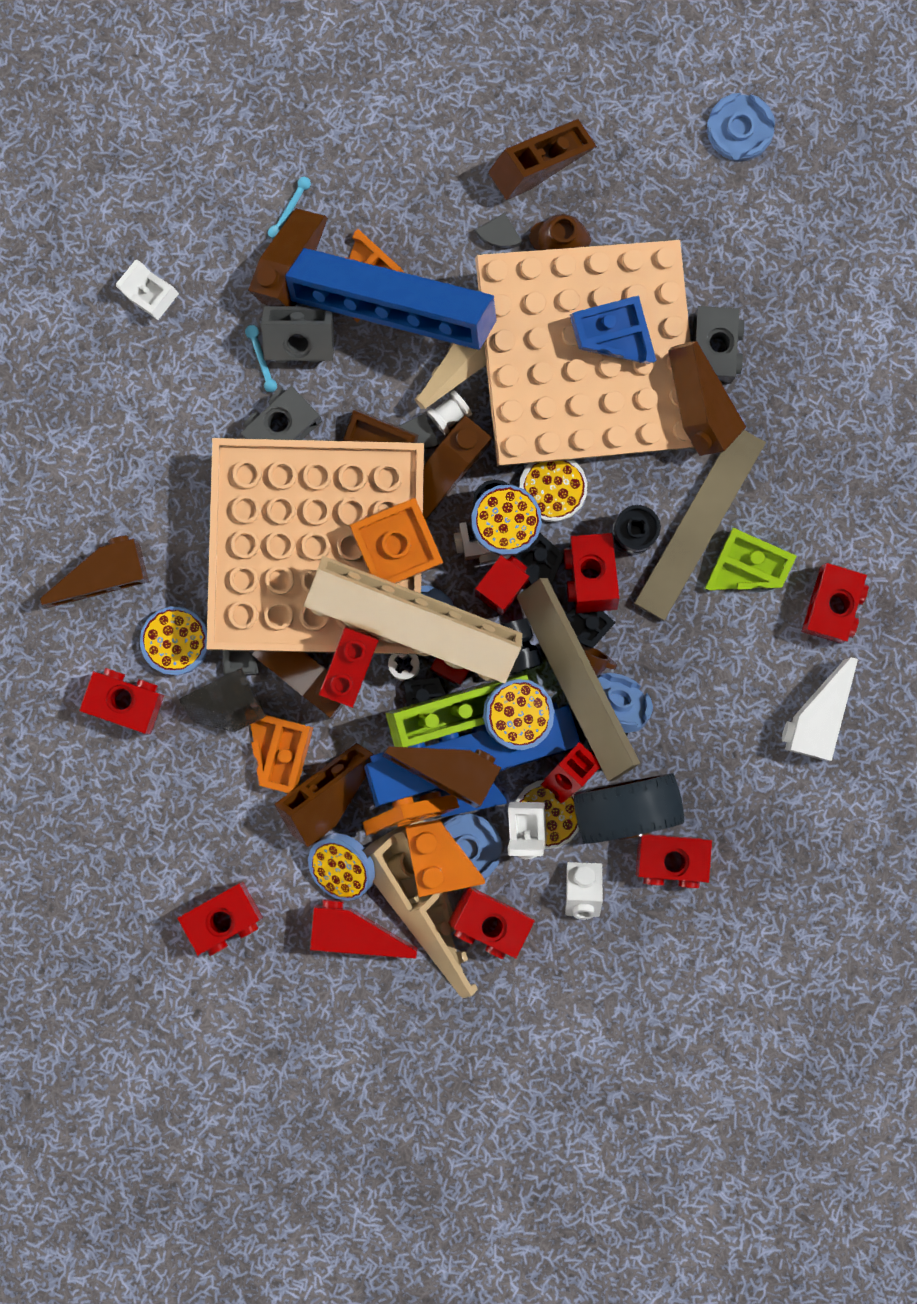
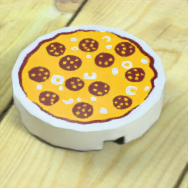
[519,459,587,522]
[516,780,579,849]

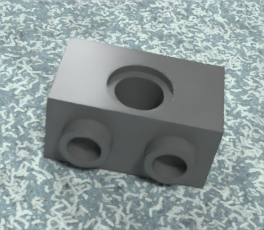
[261,306,335,363]
[692,306,745,384]
[241,385,322,440]

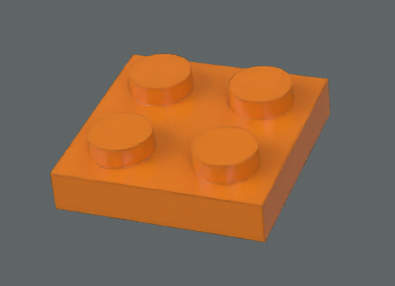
[350,498,443,584]

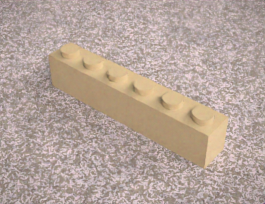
[304,556,523,684]

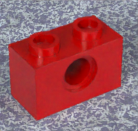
[563,533,620,613]
[475,555,529,616]
[801,563,869,644]
[319,626,379,708]
[79,668,165,734]
[635,834,712,888]
[177,881,263,956]
[448,887,535,959]

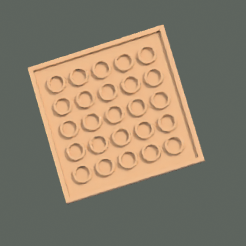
[475,240,694,466]
[206,438,424,654]

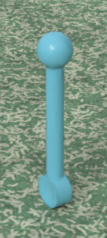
[268,177,311,239]
[245,325,277,392]

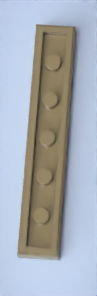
[634,430,766,621]
[516,578,641,782]

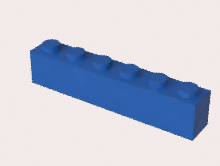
[285,248,497,350]
[364,703,580,808]

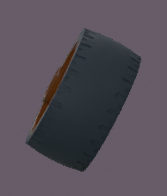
[574,773,684,844]

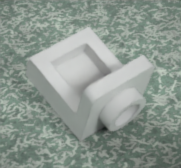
[116,260,179,320]
[454,522,500,564]
[508,802,547,859]
[565,862,603,920]

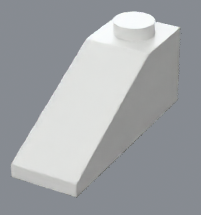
[782,657,858,761]

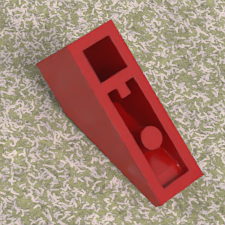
[310,899,418,959]

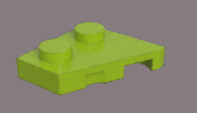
[705,527,797,591]

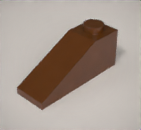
[488,119,597,200]
[248,208,328,306]
[668,341,746,456]
[423,415,492,520]
[40,535,149,608]
[252,651,343,719]
[274,743,374,847]
[382,746,501,808]

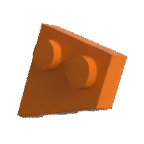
[405,819,485,897]

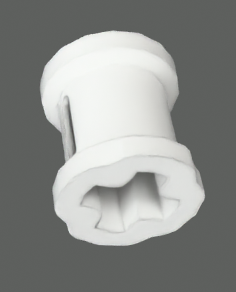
[426,390,472,436]
[388,654,420,681]

